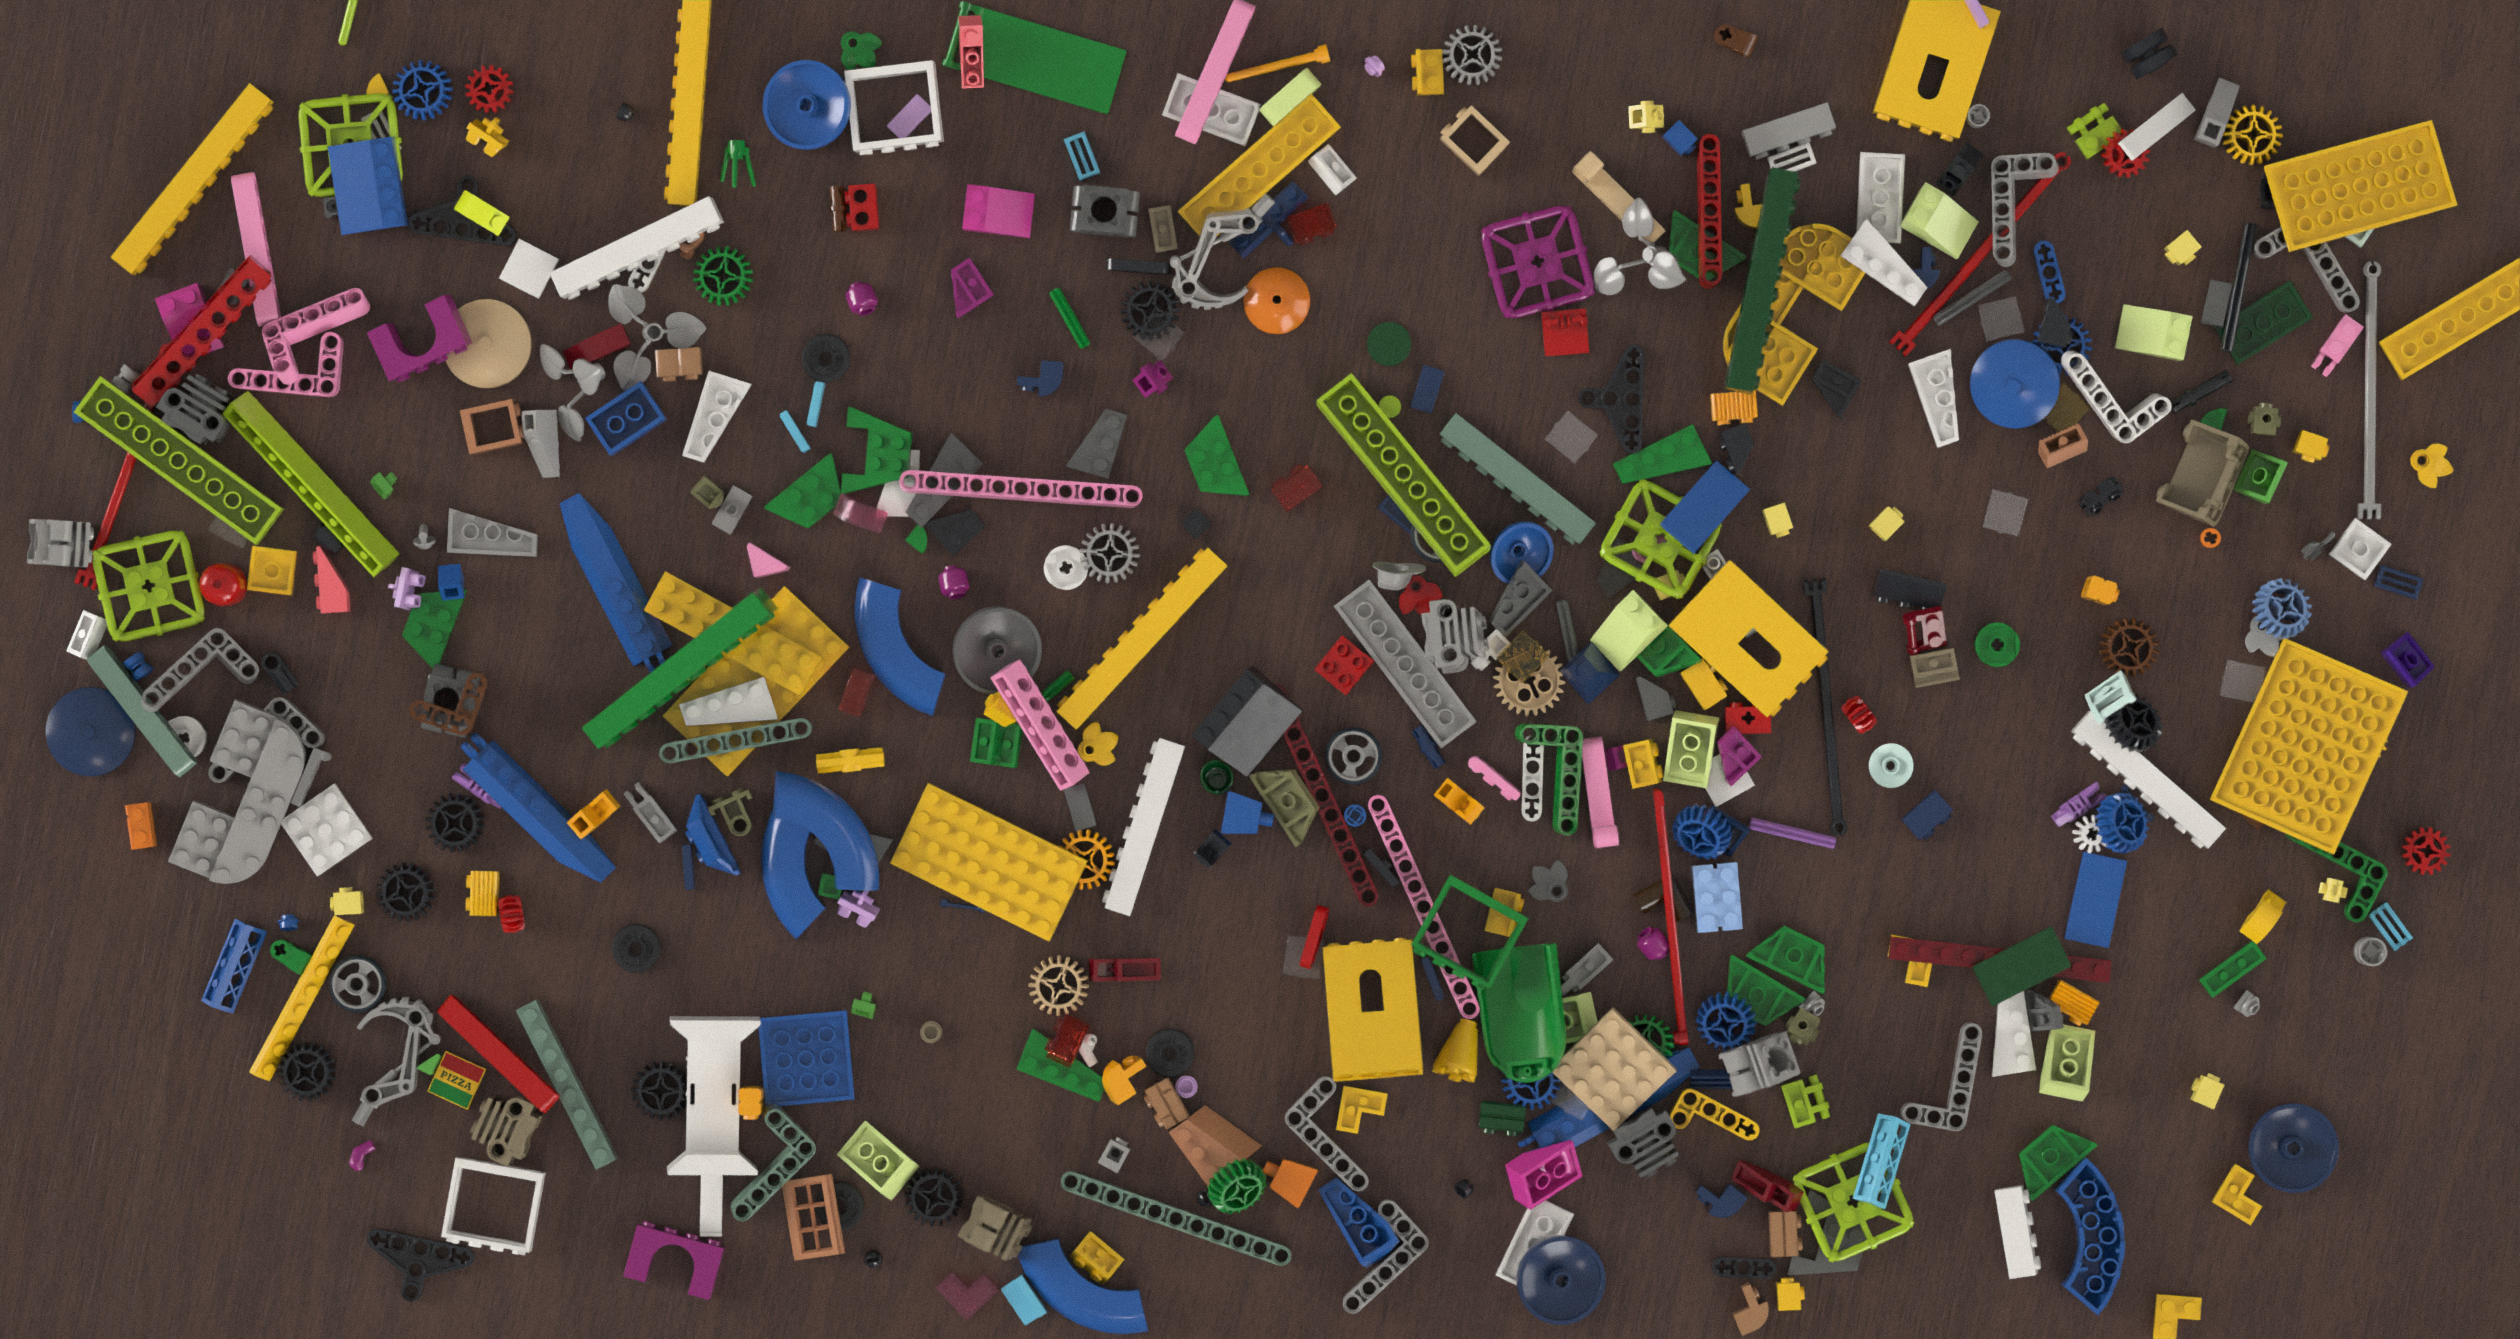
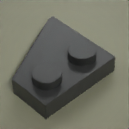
[2024,988,2064,1032]

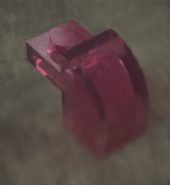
[833,494,888,533]

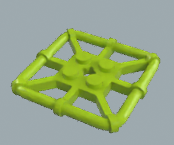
[298,93,403,197]
[1599,479,1722,599]
[92,530,205,642]
[1792,1142,1914,1262]

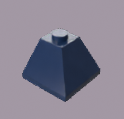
[1559,641,1620,704]

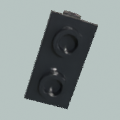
[2077,476,2124,518]

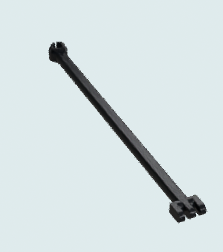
[1803,578,1848,836]

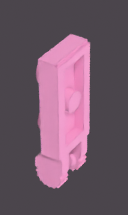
[2311,314,2364,377]
[1468,756,1522,801]

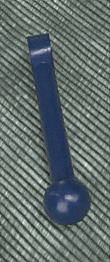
[2121,785,2154,822]
[940,899,986,913]

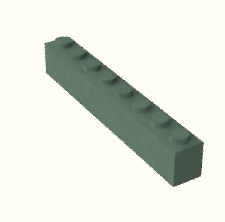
[1439,413,1596,545]
[516,999,618,1170]

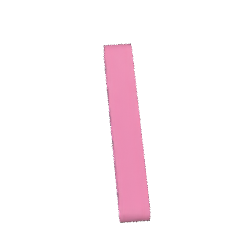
[1175,0,1256,145]
[231,172,281,327]

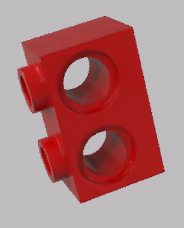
[845,184,880,232]

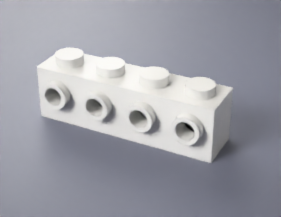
[1995,1185,2041,1279]

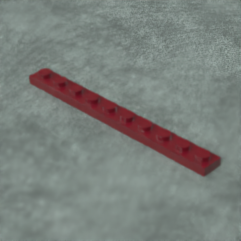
[1888,936,2112,983]

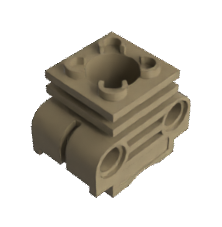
[470,1095,543,1167]
[958,1195,1032,1260]

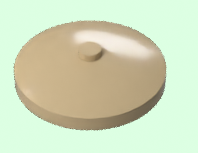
[446,299,532,389]

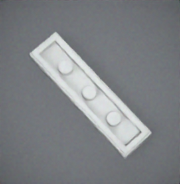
[2118,93,2196,160]

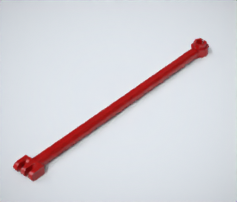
[1889,152,2071,357]
[74,343,172,591]
[1653,789,1688,1046]

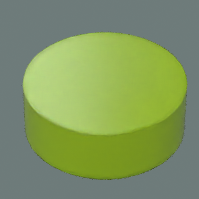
[1379,396,1401,418]

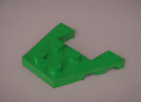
[841,407,913,494]

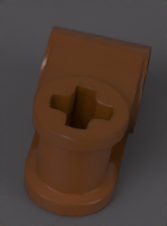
[1713,24,1758,58]

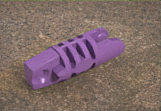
[452,763,501,809]
[2051,782,2107,827]

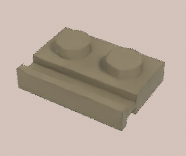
[1909,648,1960,688]

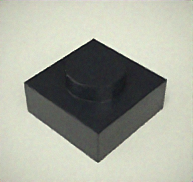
[1181,509,1212,540]

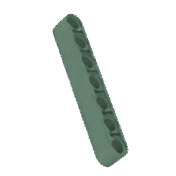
[87,645,198,777]
[659,718,813,763]

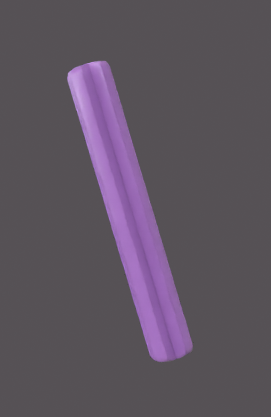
[1749,818,1836,849]

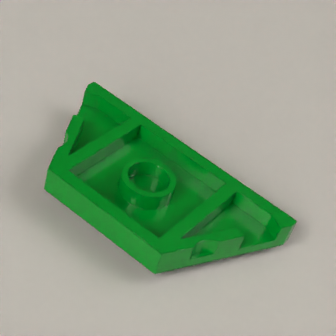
[1668,210,1747,281]
[1184,415,1250,496]
[764,453,843,529]
[402,589,467,669]
[1636,626,1703,677]
[1746,925,1825,994]
[1727,954,1805,1026]
[2018,1125,2098,1201]

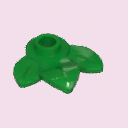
[841,31,882,70]

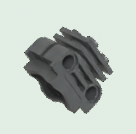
[1069,185,1140,238]
[156,374,234,446]
[421,663,480,738]
[1606,1106,1679,1179]

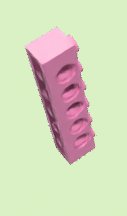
[990,660,1090,791]

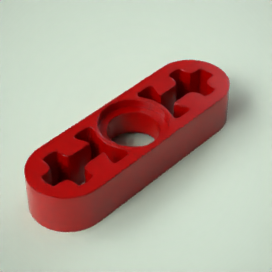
[1300,905,1330,969]

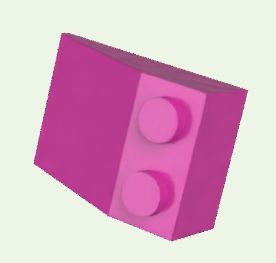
[962,184,1035,238]
[155,283,224,356]
[1505,1140,1582,1210]

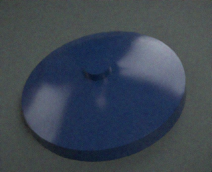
[46,687,136,776]
[2248,1103,2339,1193]
[1516,1235,1606,1325]

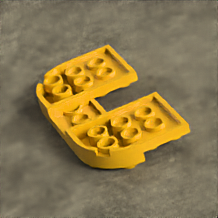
[1723,224,1865,406]

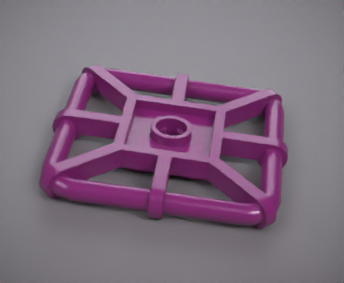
[1481,205,1595,319]

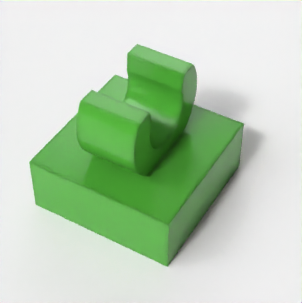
[370,472,397,500]
[851,992,876,1019]

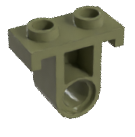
[708,787,754,836]

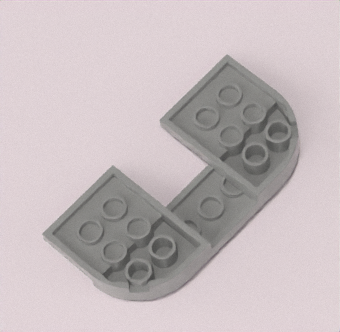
[168,699,305,884]

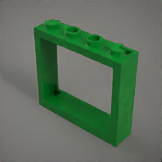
[1411,875,1529,990]

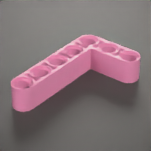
[262,288,370,385]
[228,332,344,397]
[1582,736,1619,848]

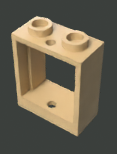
[1440,105,1510,176]

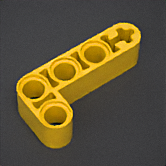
[1669,1088,1759,1140]

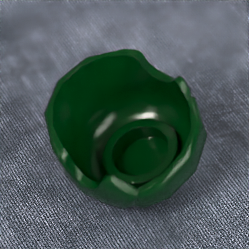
[1200,759,1234,795]

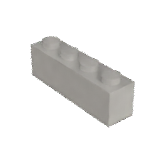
[1741,102,1836,160]

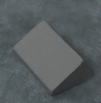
[1064,783,1097,831]

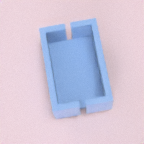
[1691,862,1743,933]

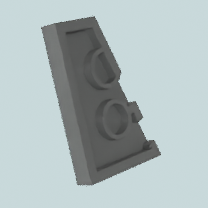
[1066,409,1127,479]
[1489,559,1553,638]

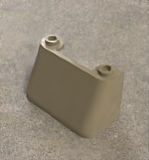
[2156,419,2249,526]

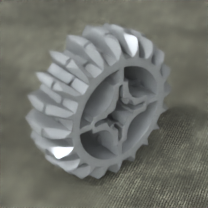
[1442,25,1502,85]
[1080,523,1140,583]

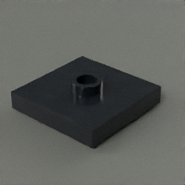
[1364,848,1399,887]

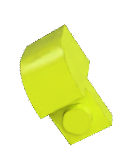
[454,190,510,236]

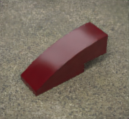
[563,323,632,369]
[1089,958,1161,982]
[1731,1160,1804,1213]

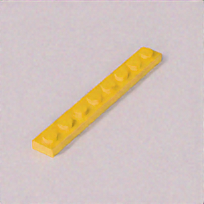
[249,915,355,1082]

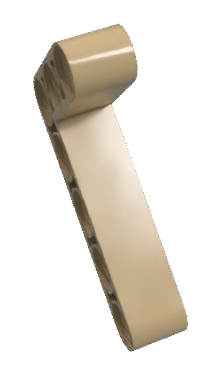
[1572,151,1665,246]

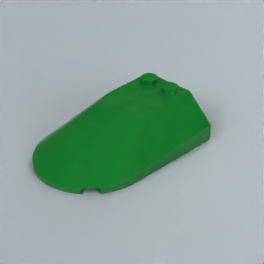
[1472,943,1566,1082]

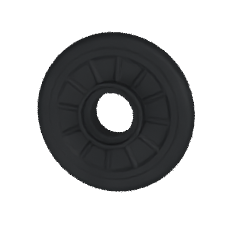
[802,334,850,383]
[612,924,661,973]
[1146,1029,1194,1077]
[815,1182,864,1230]

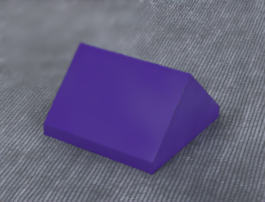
[2380,632,2435,688]

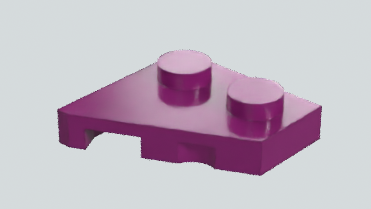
[951,258,994,319]
[1717,726,1762,787]

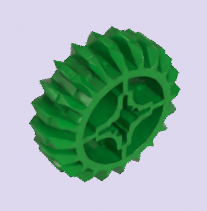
[693,246,753,306]
[1627,1014,1675,1060]
[1207,1158,1267,1215]

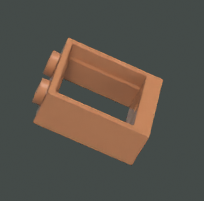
[460,399,524,455]

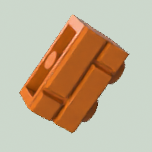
[125,802,157,850]

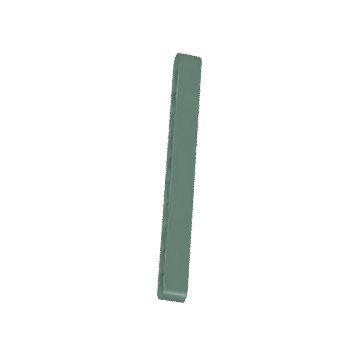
[1061,1170,1291,1266]

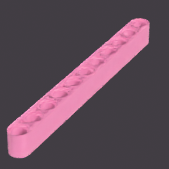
[899,470,1143,508]
[1368,795,1480,1019]

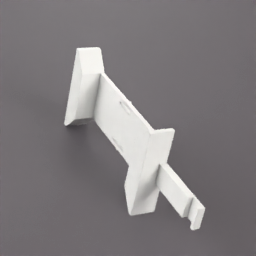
[667,1016,761,1236]

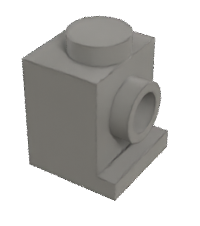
[1098,1137,1131,1173]

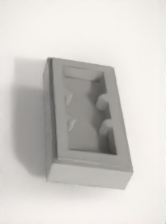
[711,485,753,535]

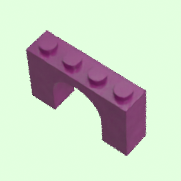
[367,295,473,383]
[623,1221,725,1300]

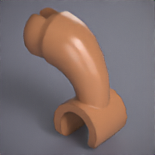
[679,232,705,260]

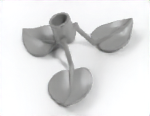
[1593,198,1686,295]
[608,284,706,390]
[540,344,605,442]

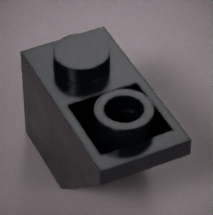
[1936,142,1984,196]
[1718,423,1754,474]

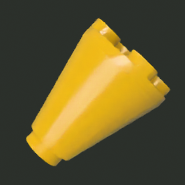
[1432,1019,1478,1083]

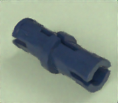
[1411,725,1446,770]

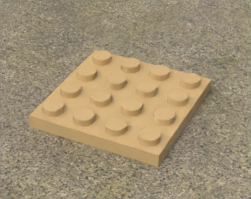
[1552,1008,1677,1130]

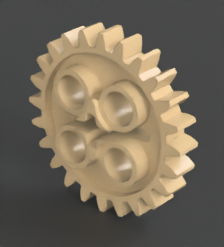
[1493,644,1565,716]

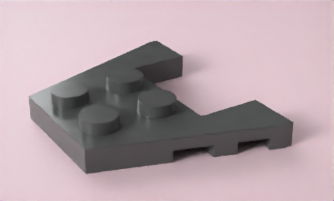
[1787,1190,1869,1275]

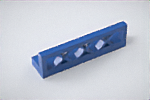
[201,919,267,1014]

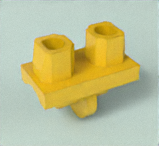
[466,117,510,157]

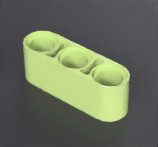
[1259,68,1322,127]

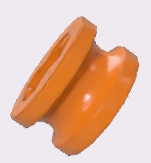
[2200,528,2221,548]

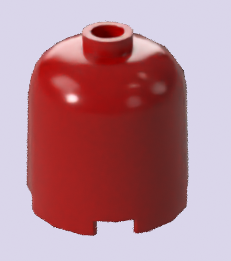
[199,563,247,607]

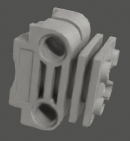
[27,519,94,567]
[1422,600,1489,674]
[1719,1031,1801,1097]

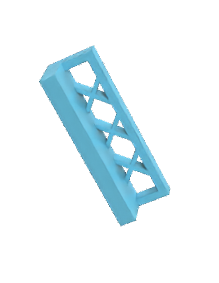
[1853,1113,1911,1209]

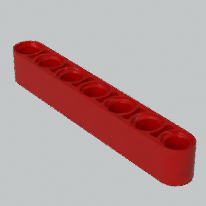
[1697,134,1722,289]
[436,994,560,1113]

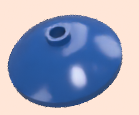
[1490,521,1554,584]

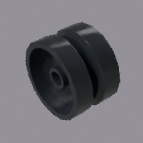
[2120,28,2178,80]

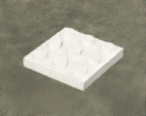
[281,783,373,876]

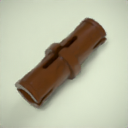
[829,186,847,232]

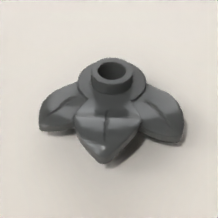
[2301,531,2335,560]
[1528,860,1568,902]

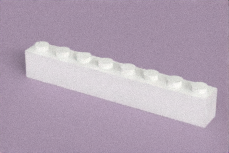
[550,196,724,300]
[2071,711,2226,849]
[1102,738,1185,916]

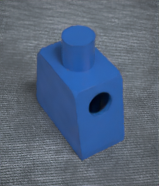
[1221,791,1274,834]

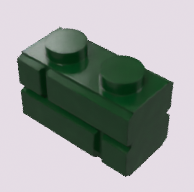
[1478,1100,1526,1136]

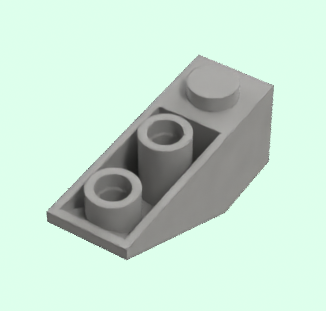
[2194,78,2240,148]
[522,410,560,478]

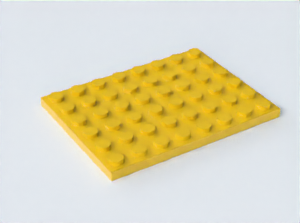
[2210,639,2408,855]

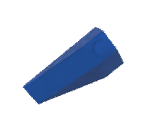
[1318,1178,1399,1268]

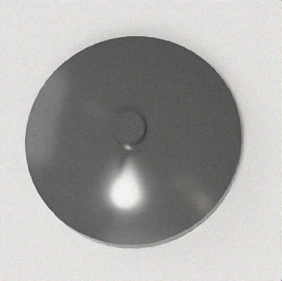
[953,606,1042,694]

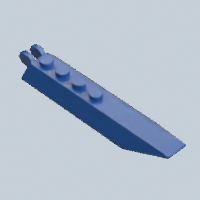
[559,493,673,673]
[461,733,616,883]
[1518,1048,1700,1152]

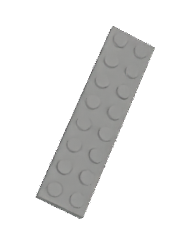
[1334,580,1477,748]

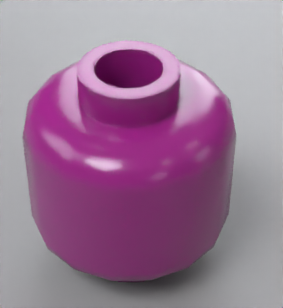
[845,281,878,316]
[938,565,969,600]
[1637,927,1669,960]

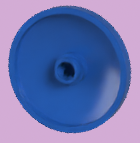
[763,60,851,150]
[1970,339,2060,428]

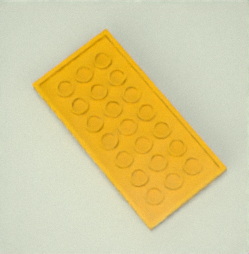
[2264,120,2457,252]
[663,586,850,777]
[890,783,1088,941]

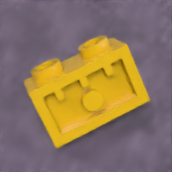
[1411,49,1444,96]
[1623,739,1664,789]
[1484,888,1524,937]
[1070,1231,1125,1284]

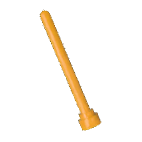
[1225,44,1330,82]

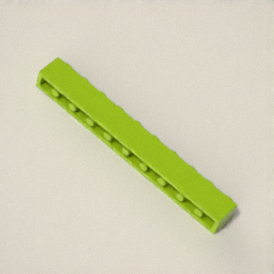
[223,391,399,577]

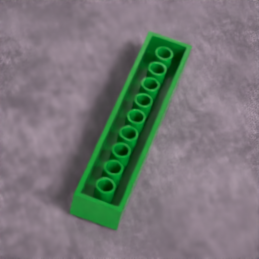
[582,588,778,749]

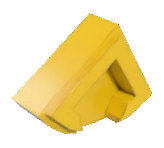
[367,73,390,95]

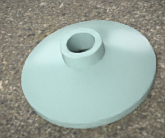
[1869,743,1913,788]

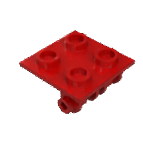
[1541,308,1589,357]
[1314,636,1374,695]

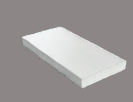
[1162,73,1261,147]
[1856,152,1905,244]
[1495,1200,1574,1285]

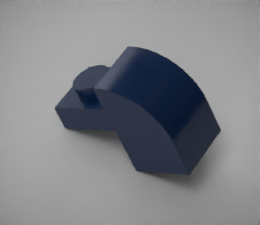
[1912,247,1940,290]
[1017,360,1064,397]
[1695,1183,1748,1218]

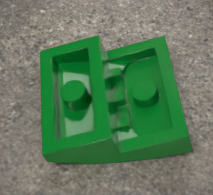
[970,718,1023,768]

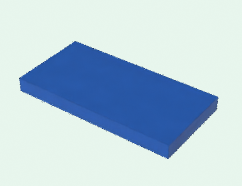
[1660,460,1750,554]
[2064,852,2127,948]

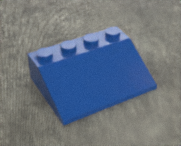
[328,137,408,235]

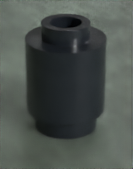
[313,523,344,556]

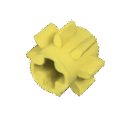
[2319,878,2348,903]

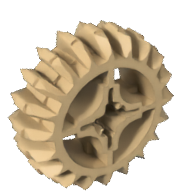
[1029,955,1089,1016]

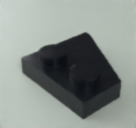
[925,510,986,556]

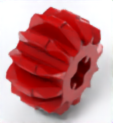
[1842,696,1877,734]
[498,895,525,933]

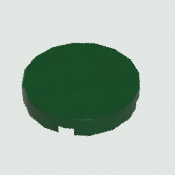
[1367,322,1411,366]

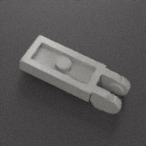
[624,782,678,844]

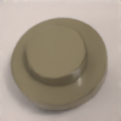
[920,1021,942,1043]

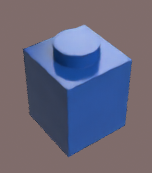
[1662,120,1698,156]
[438,564,464,601]

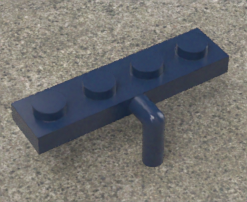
[1228,181,1309,258]

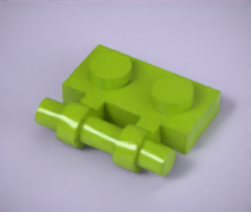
[2067,103,2121,159]
[1781,1074,1830,1128]

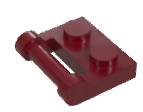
[1903,606,1947,655]

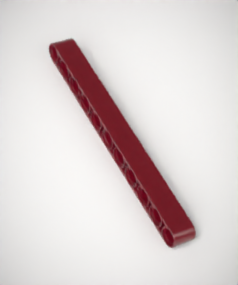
[1275,683,1378,907]

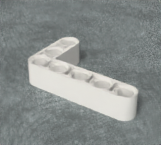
[2061,350,2171,443]

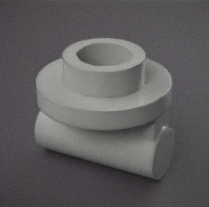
[413,524,436,549]
[2234,990,2260,1017]
[1798,991,1825,1016]

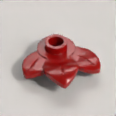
[1399,575,1442,615]

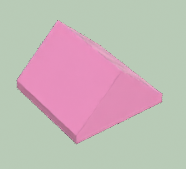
[747,543,790,578]

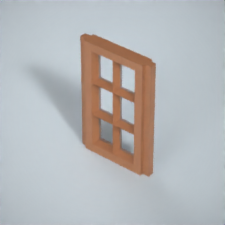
[782,1174,845,1261]

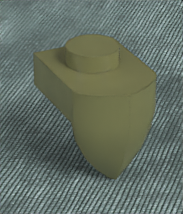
[690,475,724,509]

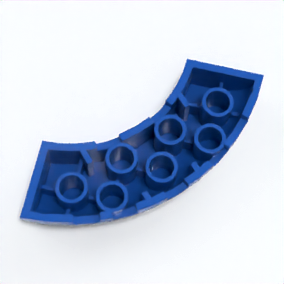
[854,577,946,716]
[773,771,879,891]
[761,810,827,940]
[2054,1158,2125,1315]
[1018,1237,1149,1334]

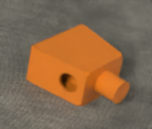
[1262,1158,1318,1208]

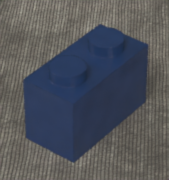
[1900,790,1953,840]

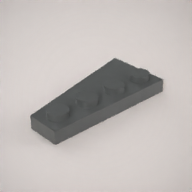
[905,433,983,528]

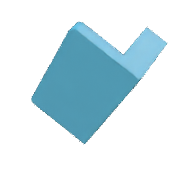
[1001,1274,1047,1325]

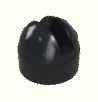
[616,102,634,121]
[1454,1179,1474,1199]
[1197,1189,1212,1207]
[864,1250,882,1268]

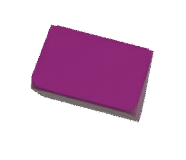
[1604,743,1629,771]

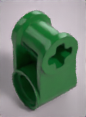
[270,940,312,975]

